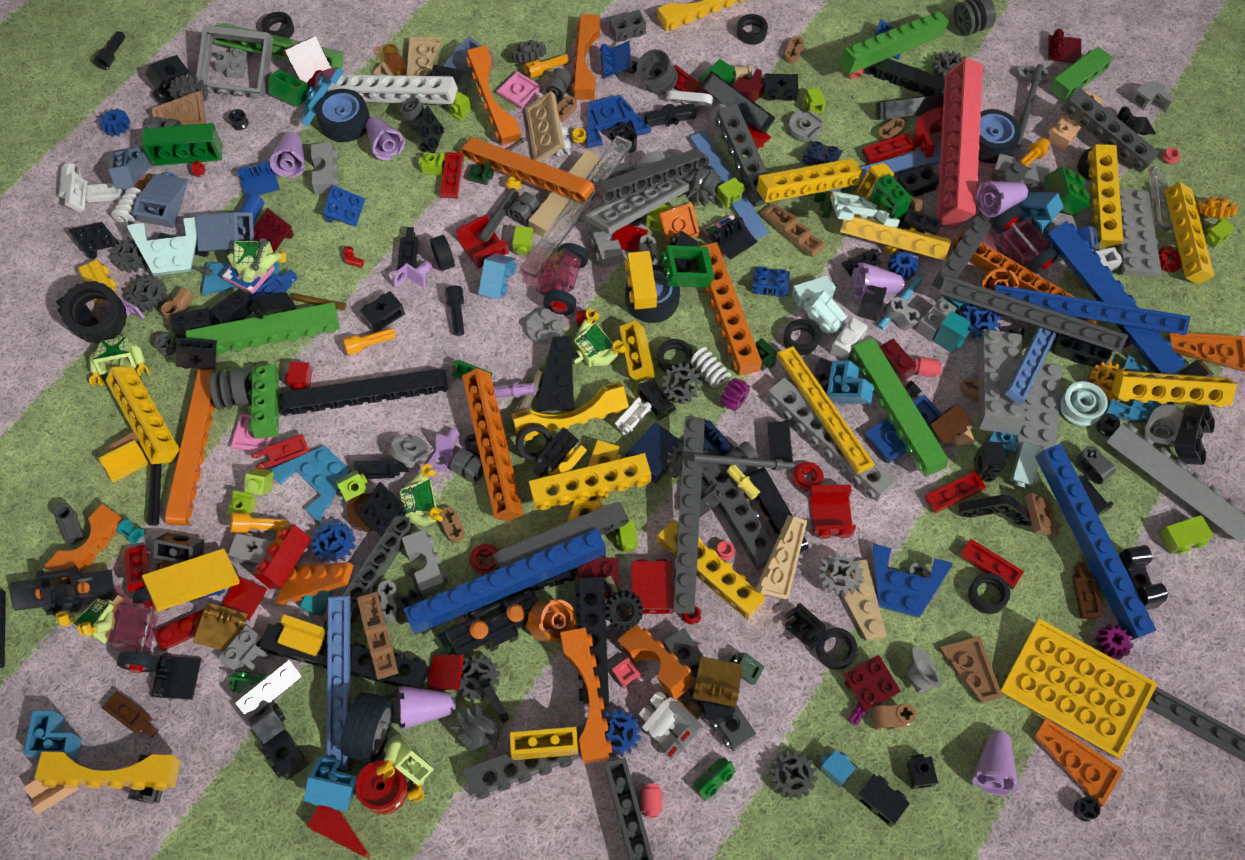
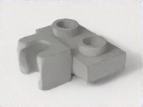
[215,48,248,78]
[218,625,269,673]

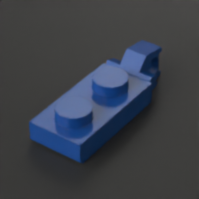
[248,269,298,302]

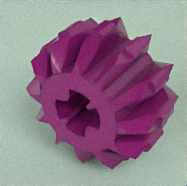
[720,378,750,411]
[1095,624,1134,660]

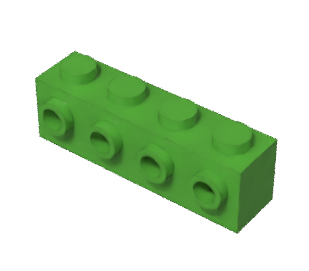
[1049,46,1113,102]
[248,364,279,439]

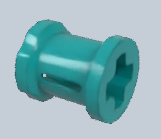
[116,518,144,544]

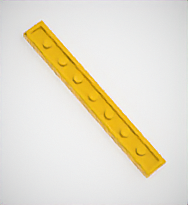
[776,346,875,474]

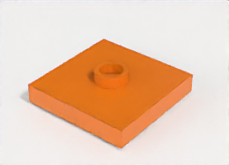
[658,201,701,245]

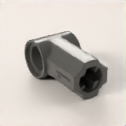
[53,503,85,545]

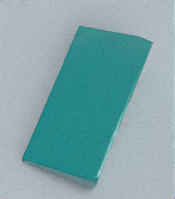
[300,590,332,616]

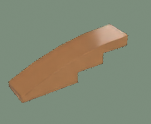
[760,203,825,257]
[357,592,399,680]

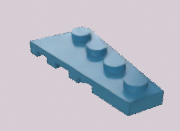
[202,263,280,296]

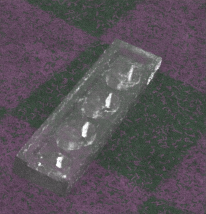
[1148,166,1172,232]

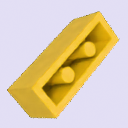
[625,251,657,310]
[619,320,655,383]
[510,727,579,760]

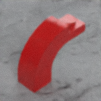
[913,107,943,158]

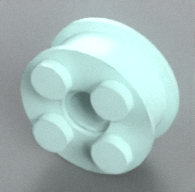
[1060,381,1108,426]

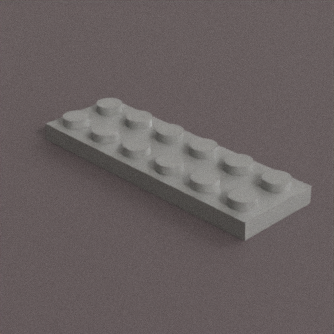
[586,179,689,234]
[1119,189,1161,278]
[1014,362,1062,459]

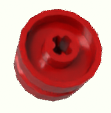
[355,760,409,815]

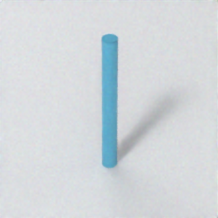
[877,276,922,330]

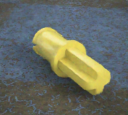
[727,465,760,500]

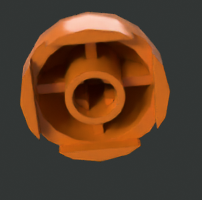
[980,268,1019,290]

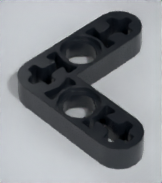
[959,495,1032,526]

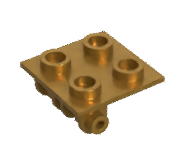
[193,602,248,651]
[693,656,743,707]

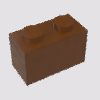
[927,404,972,446]

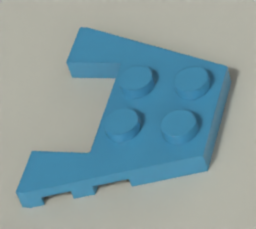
[301,67,344,127]
[1105,355,1175,422]
[270,445,351,522]

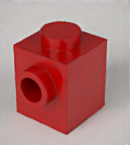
[285,362,313,390]

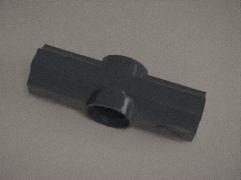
[644,103,696,127]

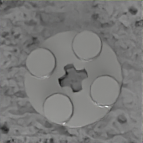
[788,111,822,142]
[526,309,563,344]
[389,435,429,468]

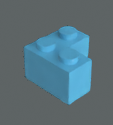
[1017,192,1063,234]
[479,253,517,299]
[827,360,874,404]
[23,711,82,760]
[303,756,357,811]

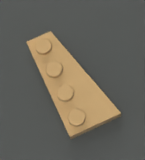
[407,37,443,76]
[755,515,807,600]
[828,559,887,641]

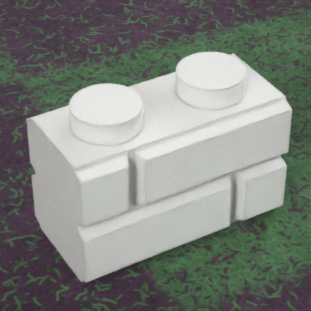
[830,318,868,361]

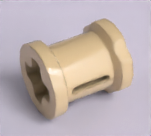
[733,64,752,80]

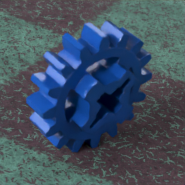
[960,303,1002,339]
[311,520,356,563]
[605,709,642,758]

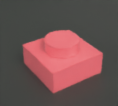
[611,657,641,688]

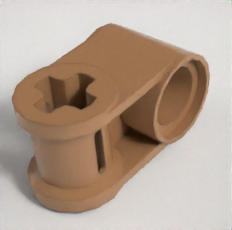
[872,704,916,731]

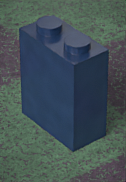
[626,422,683,484]

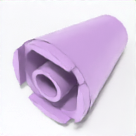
[366,117,405,160]
[270,132,305,178]
[976,181,1028,217]
[851,262,904,299]
[397,686,456,730]
[972,731,1018,796]

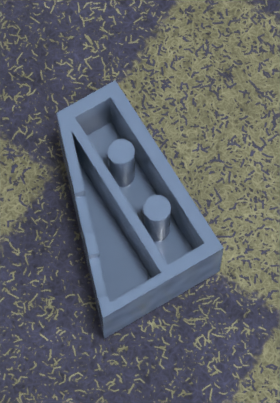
[109,146,152,190]

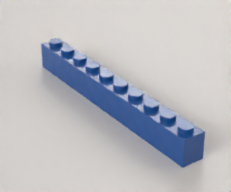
[1046,221,1186,374]
[1035,444,1157,641]
[404,529,606,635]

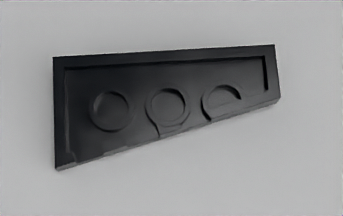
[536,336,575,412]

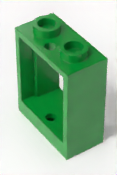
[870,173,912,225]
[660,245,715,288]

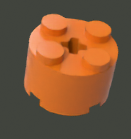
[526,600,577,642]

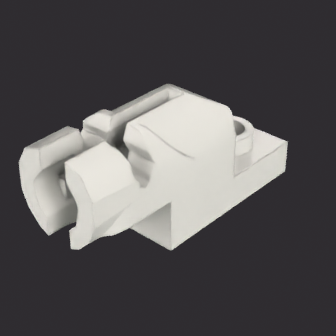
[59,163,88,213]

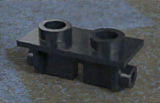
[841,248,881,277]

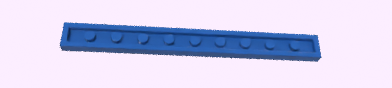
[994,285,1191,335]

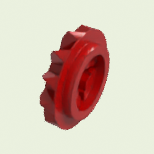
[1158,246,1182,272]
[792,462,824,492]
[469,544,499,575]

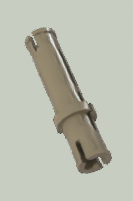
[510,370,544,419]

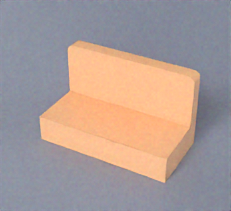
[24,779,79,815]

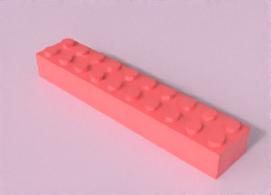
[937,58,983,228]

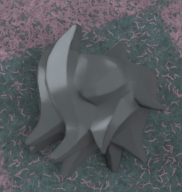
[685,166,721,207]
[450,704,500,751]

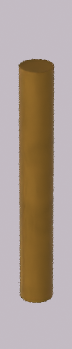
[292,293,347,310]

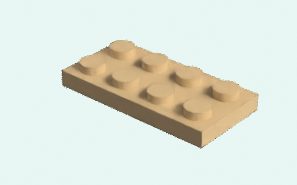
[525,91,564,162]

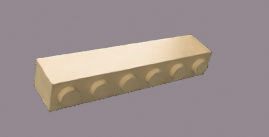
[528,150,605,240]

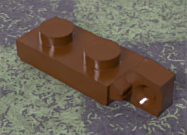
[1072,562,1103,619]
[102,691,159,738]

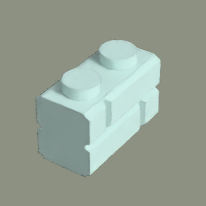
[804,291,848,334]

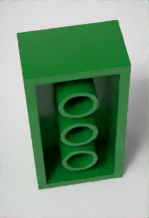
[142,123,223,166]

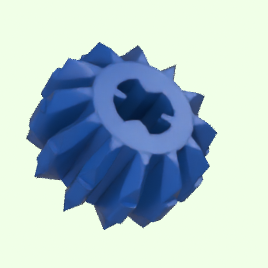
[99,108,131,137]
[887,250,919,280]

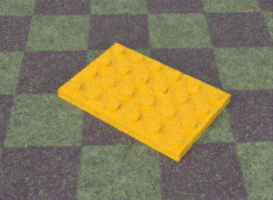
[1000,618,1158,759]

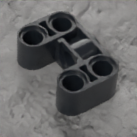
[1052,332,1113,367]
[1175,404,1215,465]
[1119,545,1168,610]

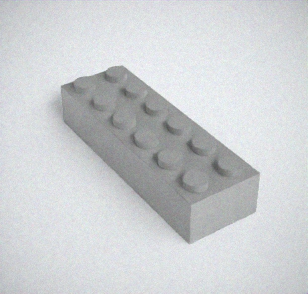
[978,329,1025,435]

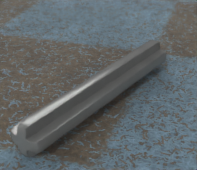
[479,188,519,242]

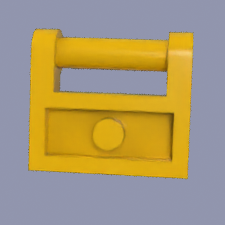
[548,445,587,476]

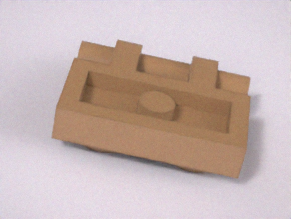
[1024,493,1059,537]

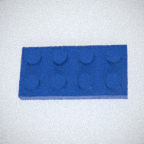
[864,394,941,464]

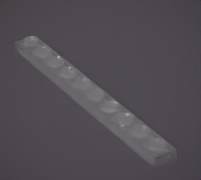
[520,136,632,278]

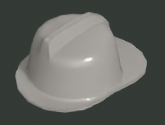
[1145,404,1183,447]
[908,647,942,693]

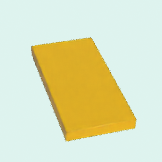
[142,548,239,612]

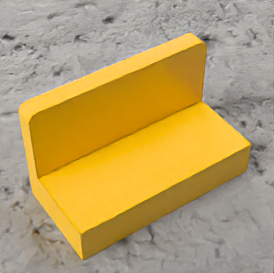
[98,440,149,482]
[278,614,327,656]

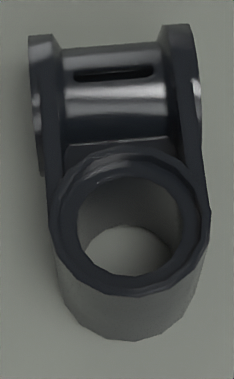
[608,121,637,153]
[814,358,832,393]

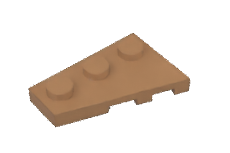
[152,90,206,125]
[939,636,1003,703]

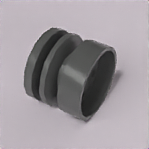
[953,0,996,36]
[637,49,678,95]
[210,366,252,410]

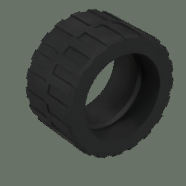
[60,281,127,344]

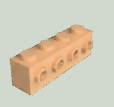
[1048,90,1104,151]

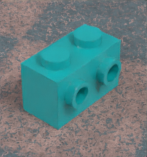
[933,311,971,353]

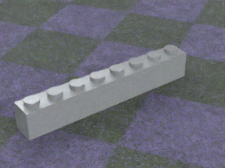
[1107,423,1245,543]

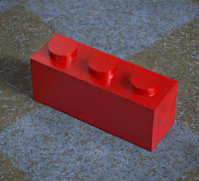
[253,524,312,590]

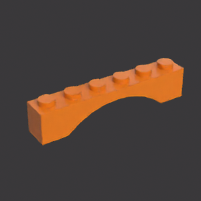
[571,14,600,100]
[465,45,521,146]
[560,628,612,765]

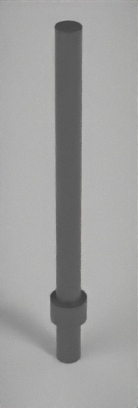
[1016,64,1043,148]
[691,454,796,471]

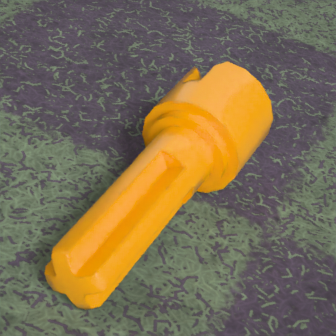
[524,54,569,79]
[1018,138,1051,167]
[342,328,396,356]
[230,512,289,533]

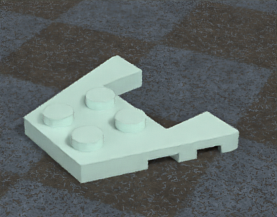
[830,191,900,227]
[127,217,198,276]

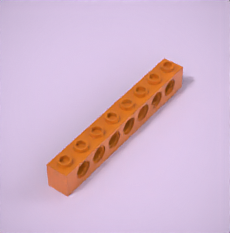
[694,242,762,376]
[462,368,524,521]

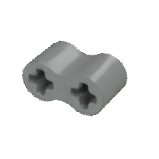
[883,297,921,330]
[378,580,400,623]

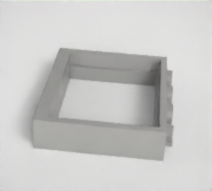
[196,25,274,98]

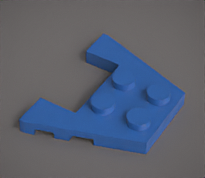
[587,95,651,148]
[873,544,953,618]

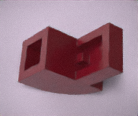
[734,69,764,102]

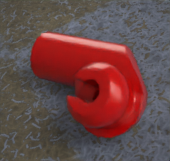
[342,246,364,268]

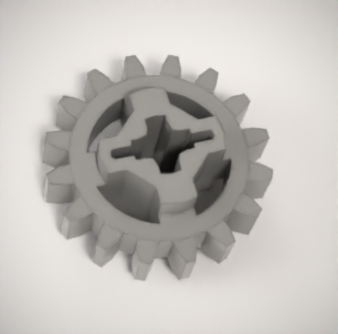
[819,552,864,597]

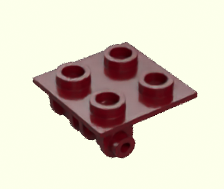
[1048,28,1081,63]
[253,208,294,252]
[578,557,619,599]
[843,654,901,712]

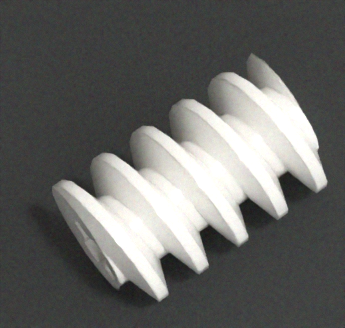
[111,186,142,225]
[690,347,731,388]

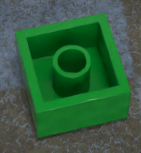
[1044,166,1091,216]

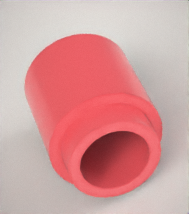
[914,357,942,378]
[640,783,662,818]

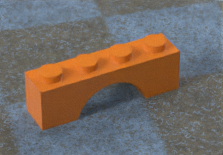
[44,504,123,583]
[617,625,694,700]

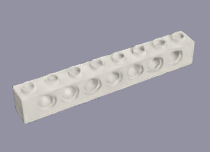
[325,75,458,104]

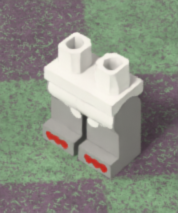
[639,691,703,760]

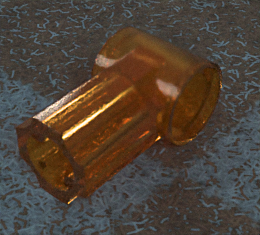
[383,44,407,76]

